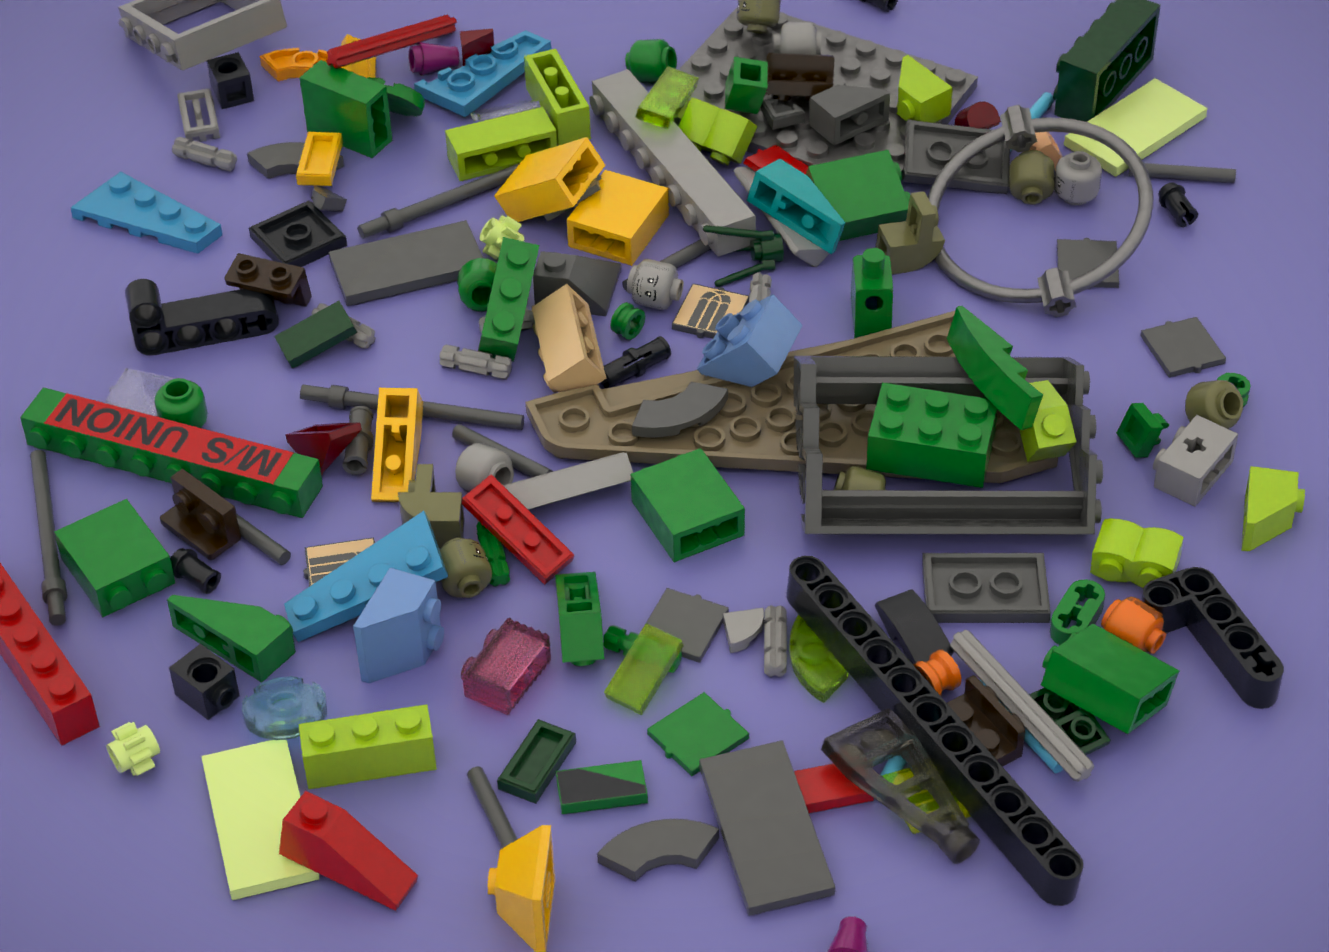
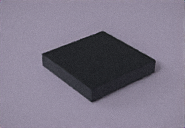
[249,200,347,267]

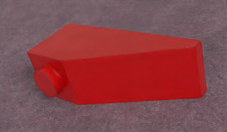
[279,791,418,911]

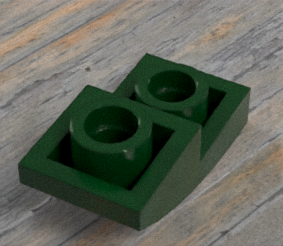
[1029,687,1111,755]

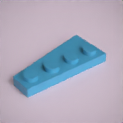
[414,30,552,117]
[70,172,223,254]
[284,511,448,642]

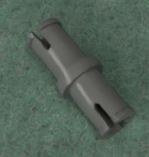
[342,406,374,475]

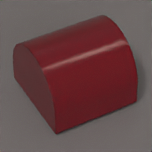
[954,101,1001,129]

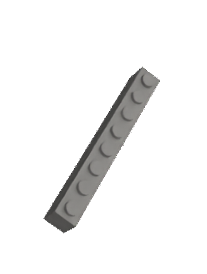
[590,69,756,257]

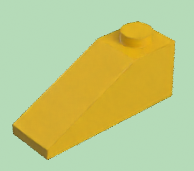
[371,387,423,502]

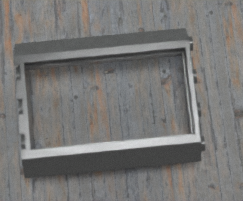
[793,356,1103,534]

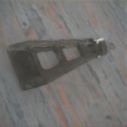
[821,708,980,864]

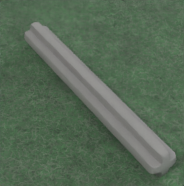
[950,630,1094,782]

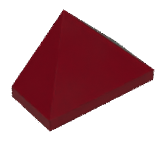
[285,422,362,475]

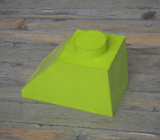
[897,55,953,123]
[1019,380,1077,462]
[1241,466,1305,551]

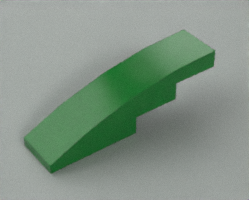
[947,306,1043,430]

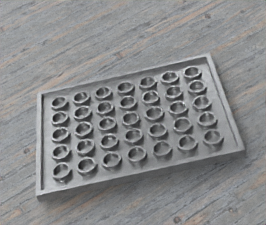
[653,8,978,181]

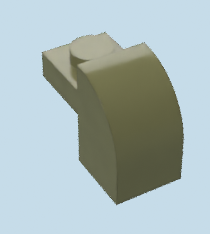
[875,191,945,274]
[398,464,465,548]

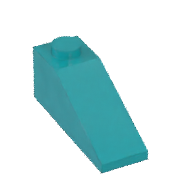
[746,159,845,254]

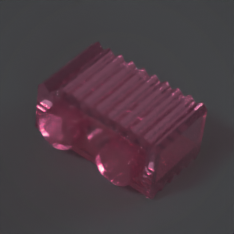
[461,618,551,715]

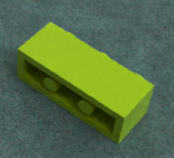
[524,48,591,146]
[445,107,557,181]
[299,704,437,790]

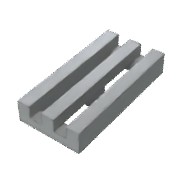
[177,89,220,142]

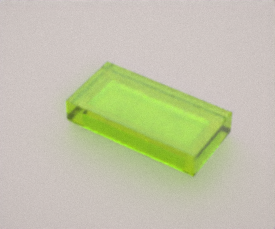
[604,623,684,715]

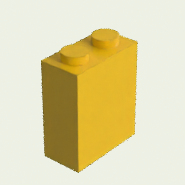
[494,137,605,222]
[567,170,669,266]

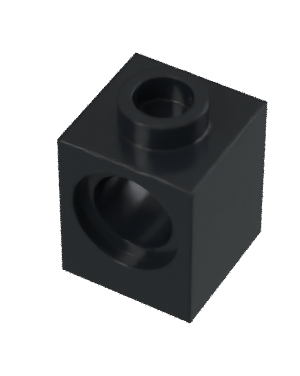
[207,52,254,109]
[169,644,240,720]

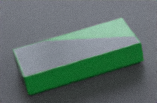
[556,760,648,814]

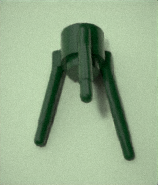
[703,225,784,287]

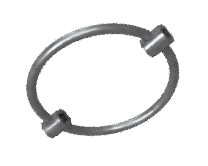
[927,105,1153,317]

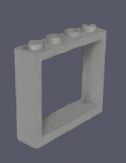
[118,0,287,71]

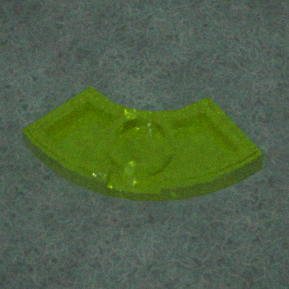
[789,614,848,703]

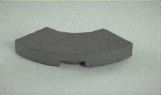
[247,142,344,179]
[632,382,728,438]
[597,819,719,881]

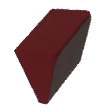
[460,29,494,66]

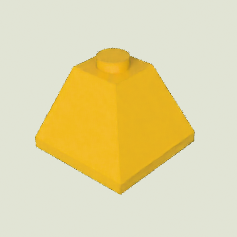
[488,825,555,952]

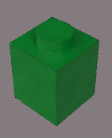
[725,57,768,114]

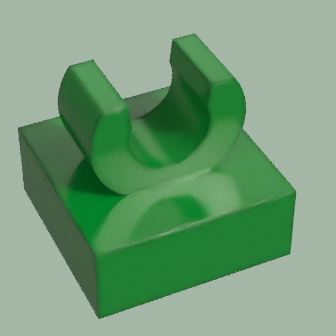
[1116,403,1169,458]

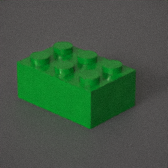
[866,382,998,488]

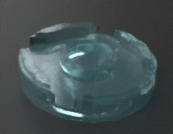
[242,676,327,740]

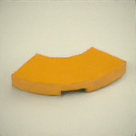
[260,48,341,81]

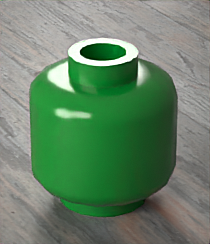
[625,39,677,83]
[457,258,497,312]
[154,378,208,428]

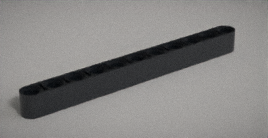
[786,556,1084,906]

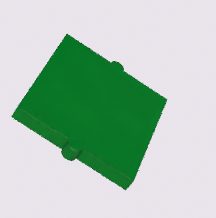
[647,692,749,776]

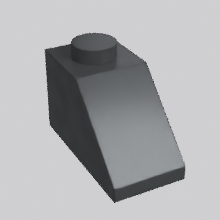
[809,85,890,145]

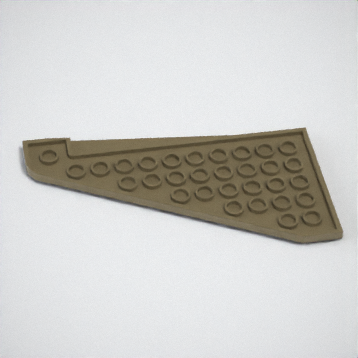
[525,311,1058,483]

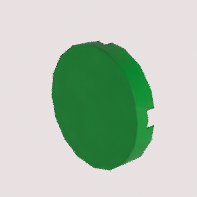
[368,77,426,116]

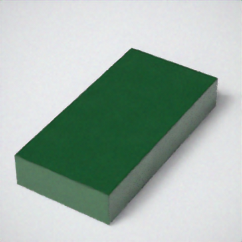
[274,301,357,369]
[497,719,576,804]

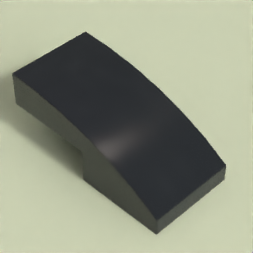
[874,589,954,664]

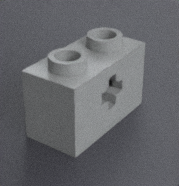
[1153,415,1238,507]

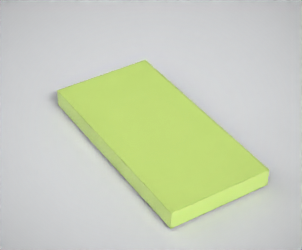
[1064,78,1207,177]
[201,737,320,900]

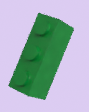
[478,237,539,362]

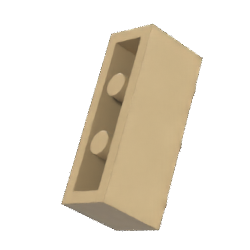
[531,284,606,393]

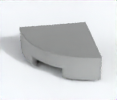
[723,608,764,653]

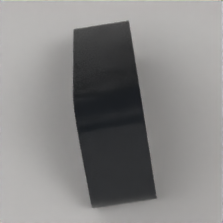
[125,279,279,355]
[1141,567,1284,709]

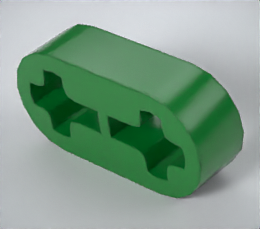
[1050,579,1105,645]

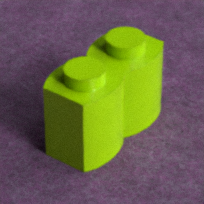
[678,97,758,166]
[1090,518,1184,588]

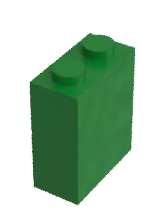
[299,60,393,158]
[806,149,910,241]
[630,448,745,562]
[54,499,175,617]
[1041,623,1179,734]

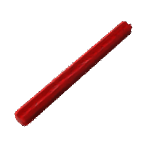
[326,14,457,69]

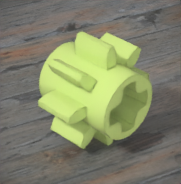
[480,215,524,260]
[106,722,160,776]

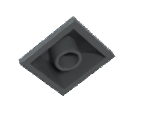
[533,251,621,316]

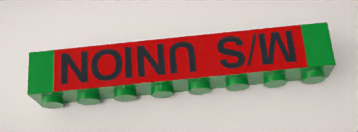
[20,387,323,518]

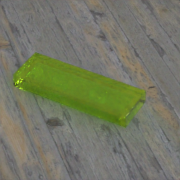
[636,67,699,129]

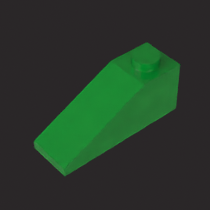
[555,572,604,666]
[167,594,296,683]

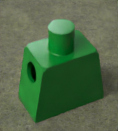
[851,248,893,338]

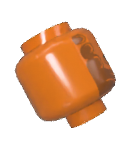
[1101,597,1166,654]

